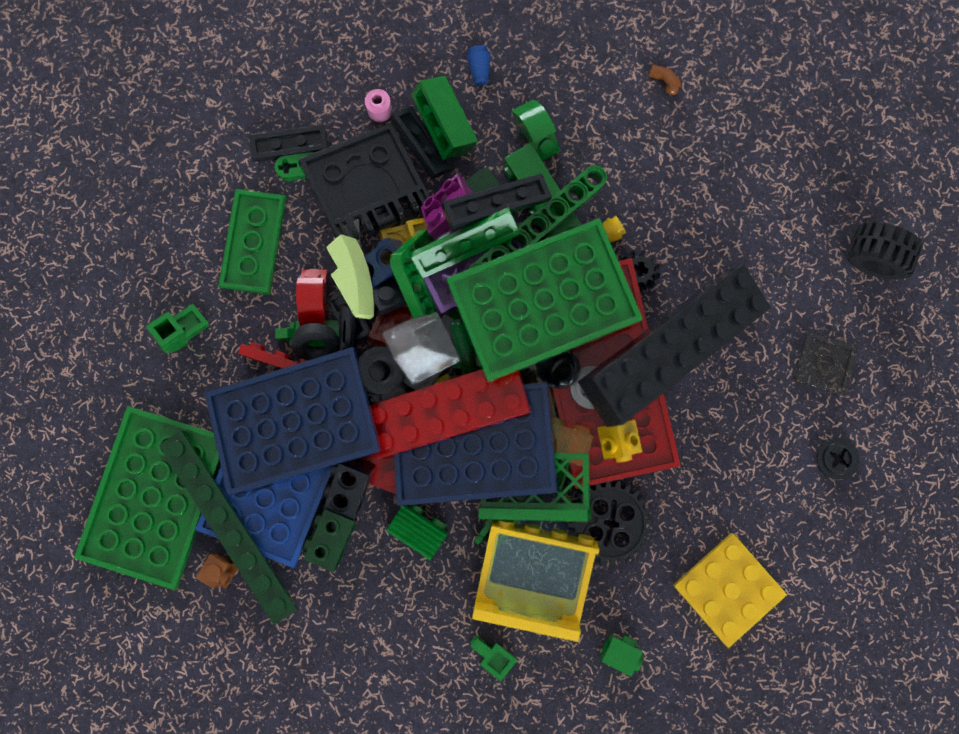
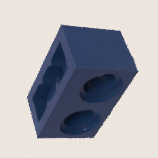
[364,238,403,289]

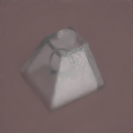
[382,312,461,384]

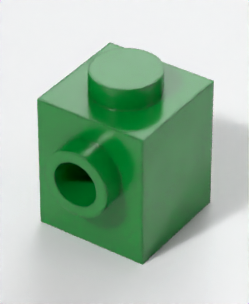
[599,633,644,677]

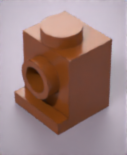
[196,552,238,589]

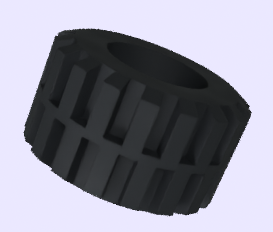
[846,222,923,280]

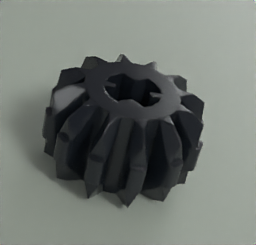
[621,250,661,294]

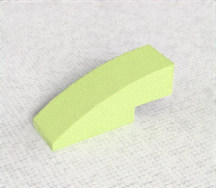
[326,234,374,319]

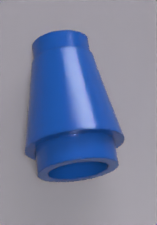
[466,45,491,86]

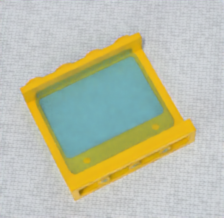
[472,519,600,642]

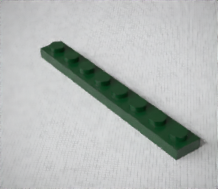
[159,430,299,625]

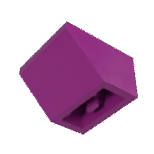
[421,173,474,240]

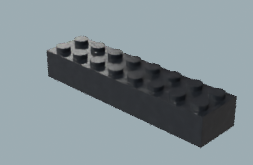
[577,264,771,427]

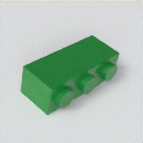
[411,76,478,160]

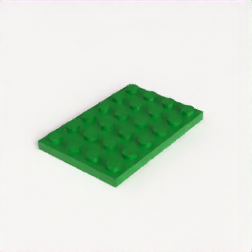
[446,218,643,382]
[74,406,220,590]

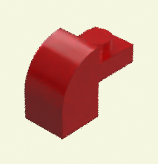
[296,269,328,326]

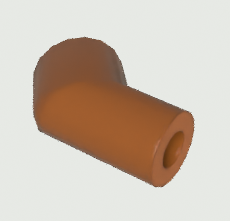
[649,64,681,95]

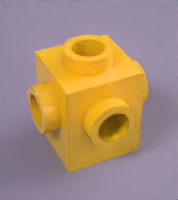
[597,420,642,463]

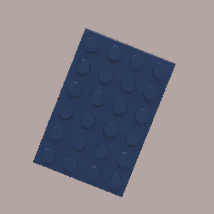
[205,347,382,495]
[394,382,558,506]

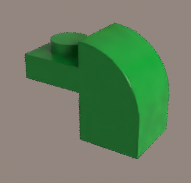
[512,99,561,161]
[146,304,209,353]

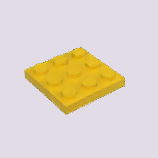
[673,533,787,648]

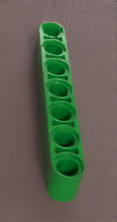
[468,165,607,270]

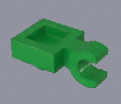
[470,635,517,682]

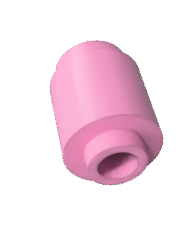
[365,89,393,123]

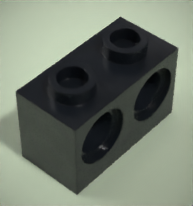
[323,458,376,520]

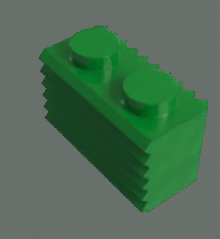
[386,504,449,560]

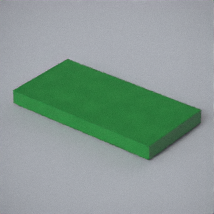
[218,189,287,295]

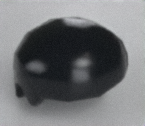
[536,350,580,389]

